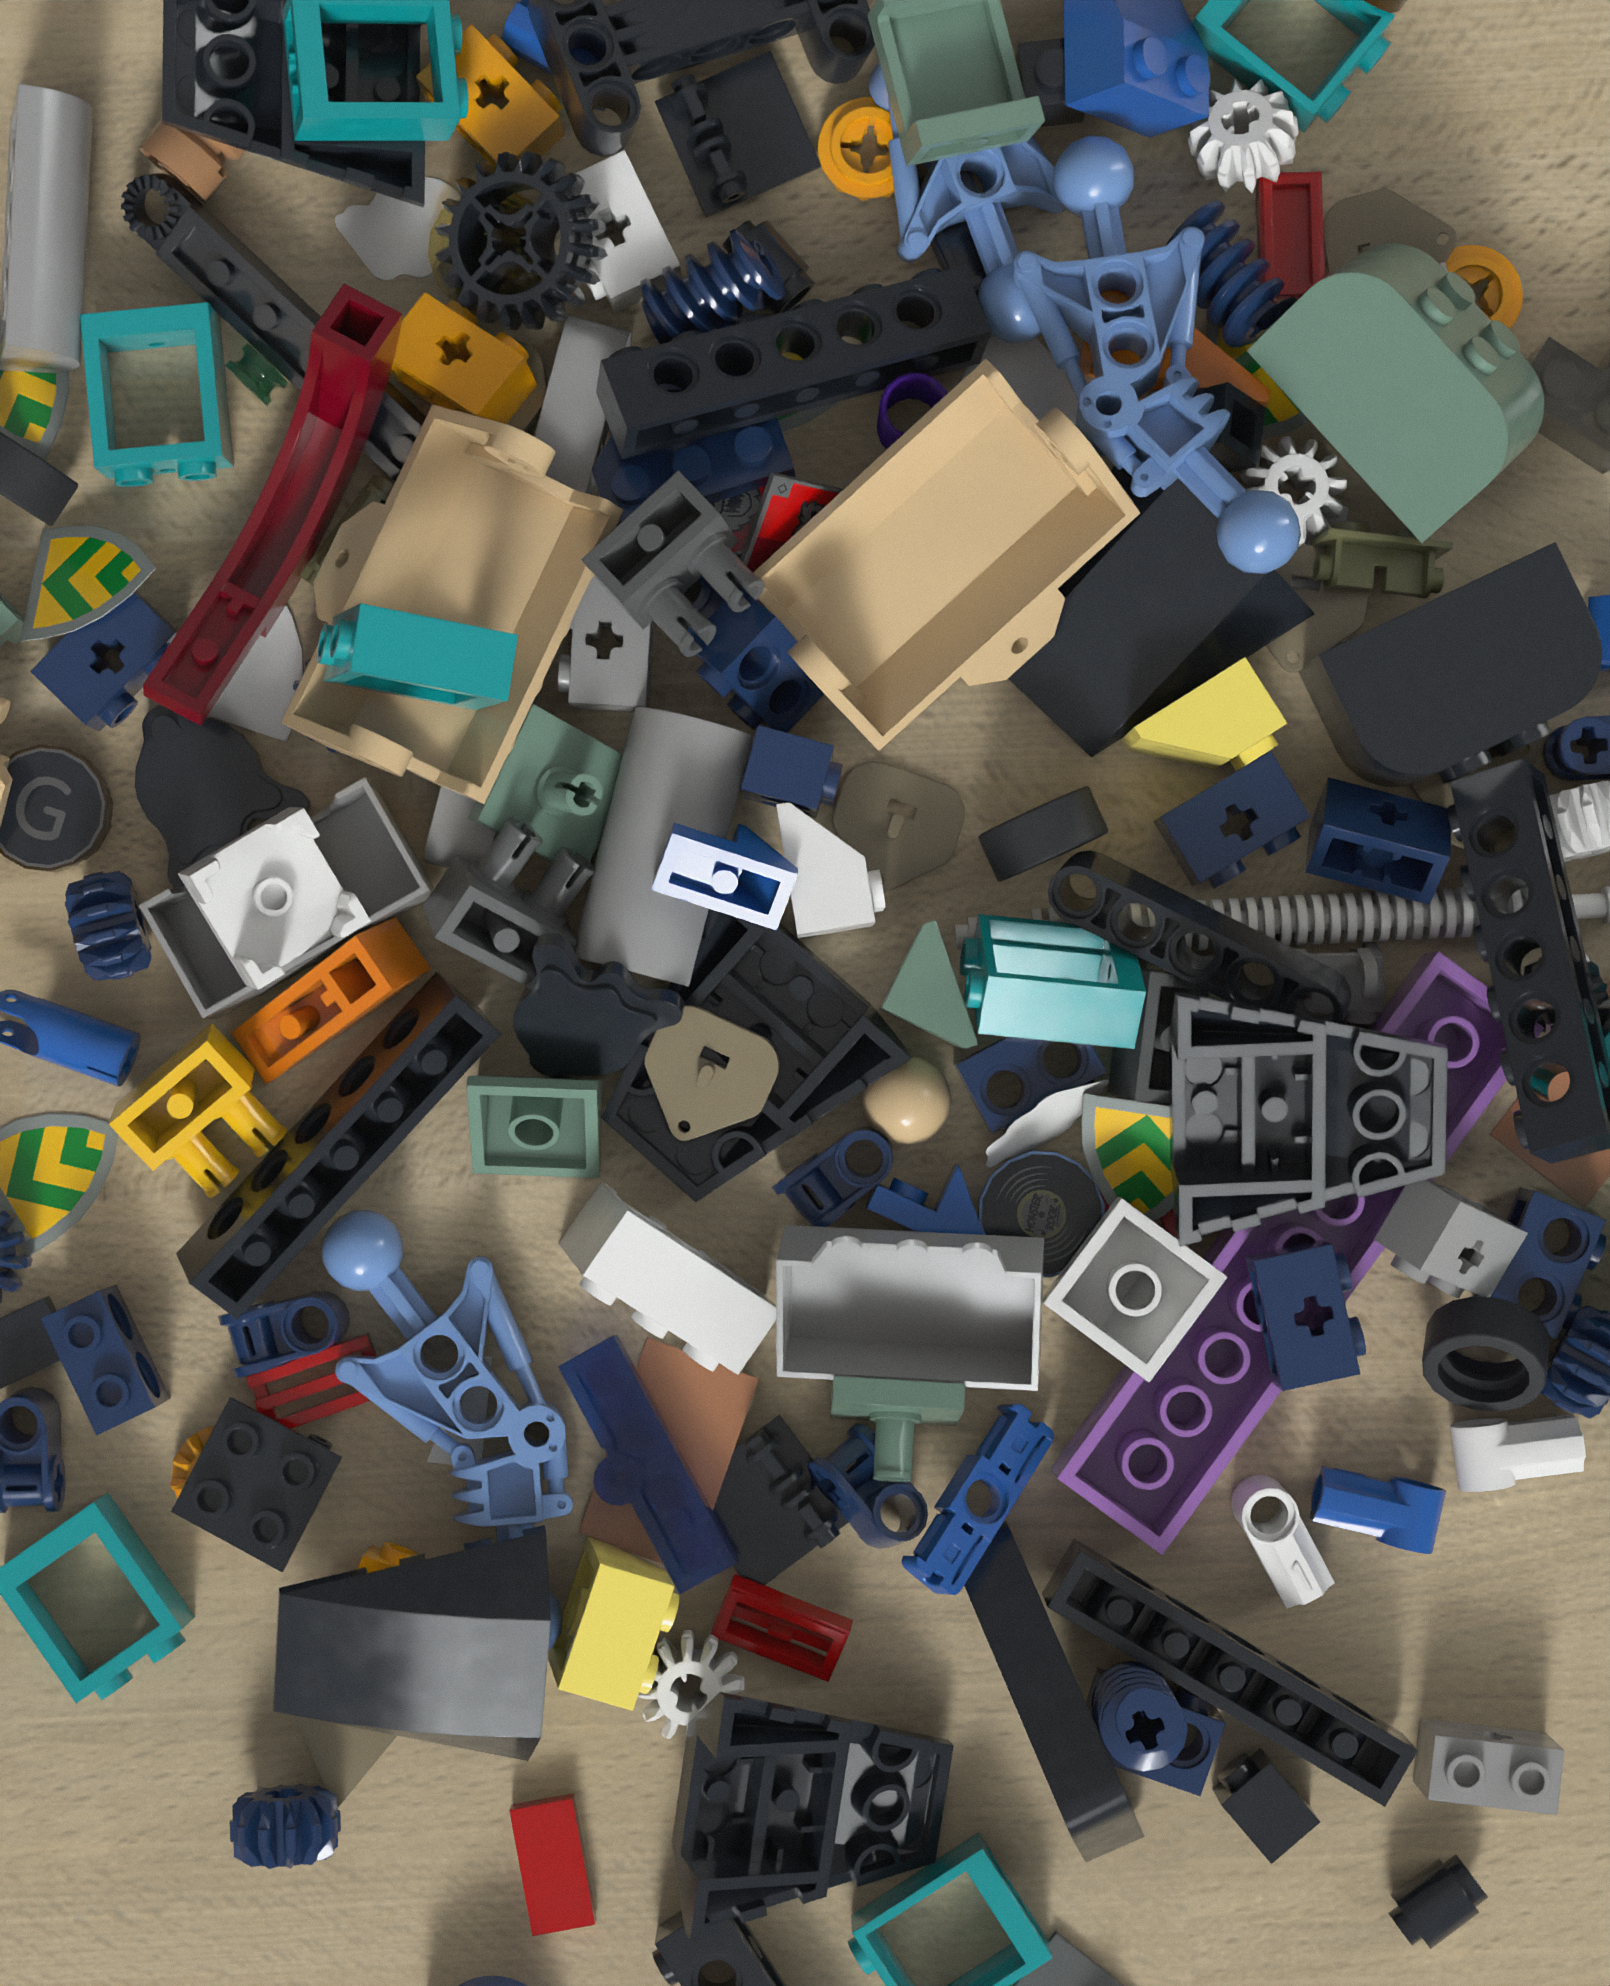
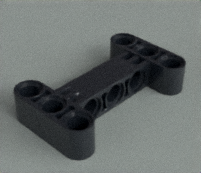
[527,0,875,156]

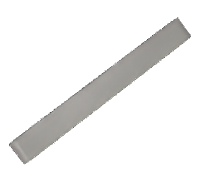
[424,315,632,868]

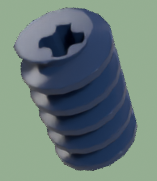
[1166,200,1297,348]
[640,229,785,344]
[1090,1661,1188,1771]

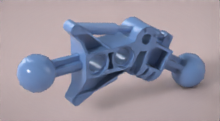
[868,60,1065,343]
[1013,135,1301,574]
[322,1210,573,1651]

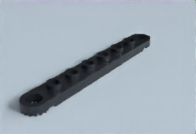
[121,173,426,482]

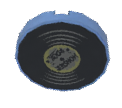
[978,1150,1105,1277]

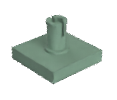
[468,704,623,863]
[830,1376,965,1482]

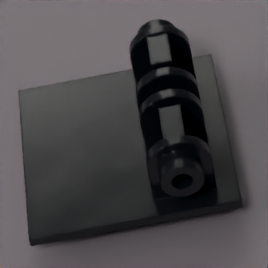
[654,51,821,218]
[171,1397,342,1572]
[678,1414,849,1585]

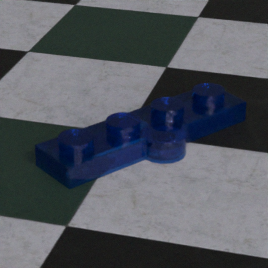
[558,1335,739,1594]

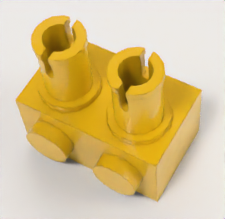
[109,1022,288,1198]

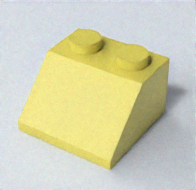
[1121,657,1288,771]
[548,1536,679,1711]

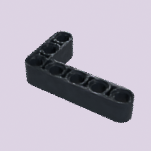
[1048,850,1352,1024]
[964,1520,1145,1862]

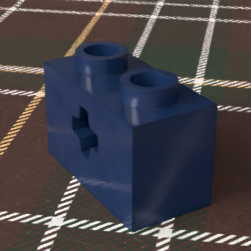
[30,590,178,731]
[1153,751,1310,889]
[1305,777,1451,905]
[1245,1240,1366,1391]

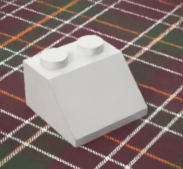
[776,802,885,938]
[1042,1196,1228,1382]

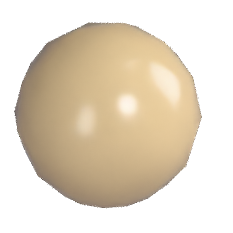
[862,1056,952,1145]

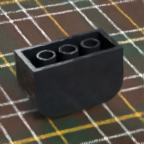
[1299,542,1602,787]

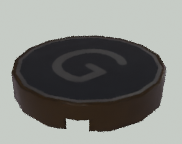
[0,745,113,873]

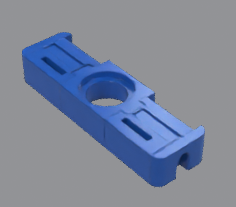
[902,1404,1054,1595]

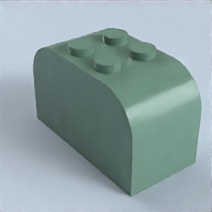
[1247,243,1544,543]

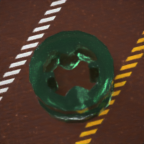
[225,343,289,406]

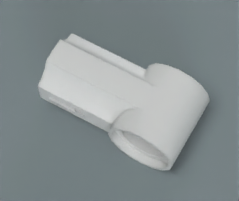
[1450,1414,1586,1492]
[1231,1475,1335,1609]

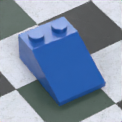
[1064,0,1210,138]

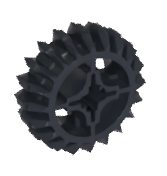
[435,151,608,331]

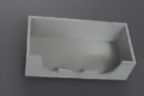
[139,777,435,1019]
[776,1225,1044,1391]

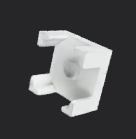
[178,807,371,990]

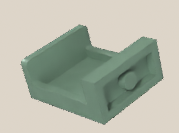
[868,0,1045,166]

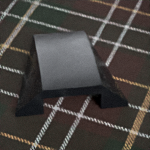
[162,0,425,207]
[1008,466,1315,757]
[601,909,913,1202]
[1169,992,1448,1247]
[273,1525,551,1761]
[672,1692,954,1940]

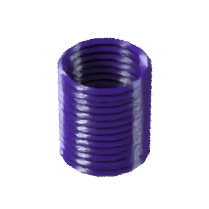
[877,372,947,450]

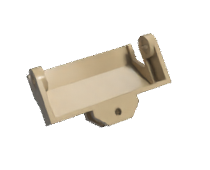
[753,359,1140,751]
[281,404,624,804]

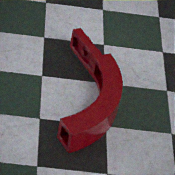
[143,283,402,726]

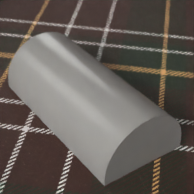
[0,84,93,373]
[574,707,753,987]

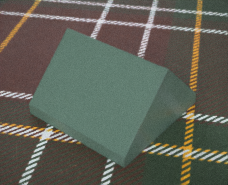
[879,920,978,1049]
[466,1075,604,1178]

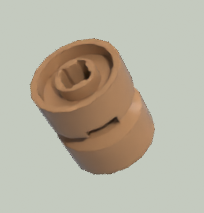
[139,120,246,203]

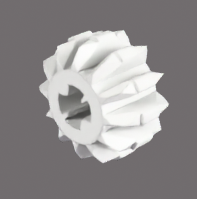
[1188,79,1299,193]
[1239,436,1347,547]
[1550,780,1610,862]
[638,1630,745,1739]

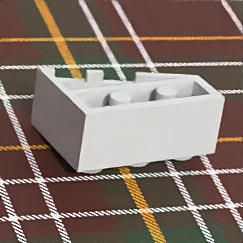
[558,1181,776,1375]

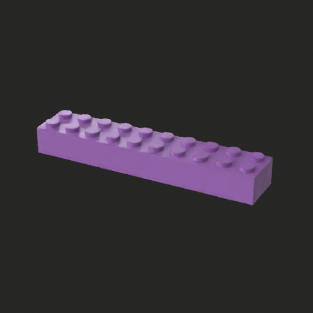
[1051,951,1544,1555]

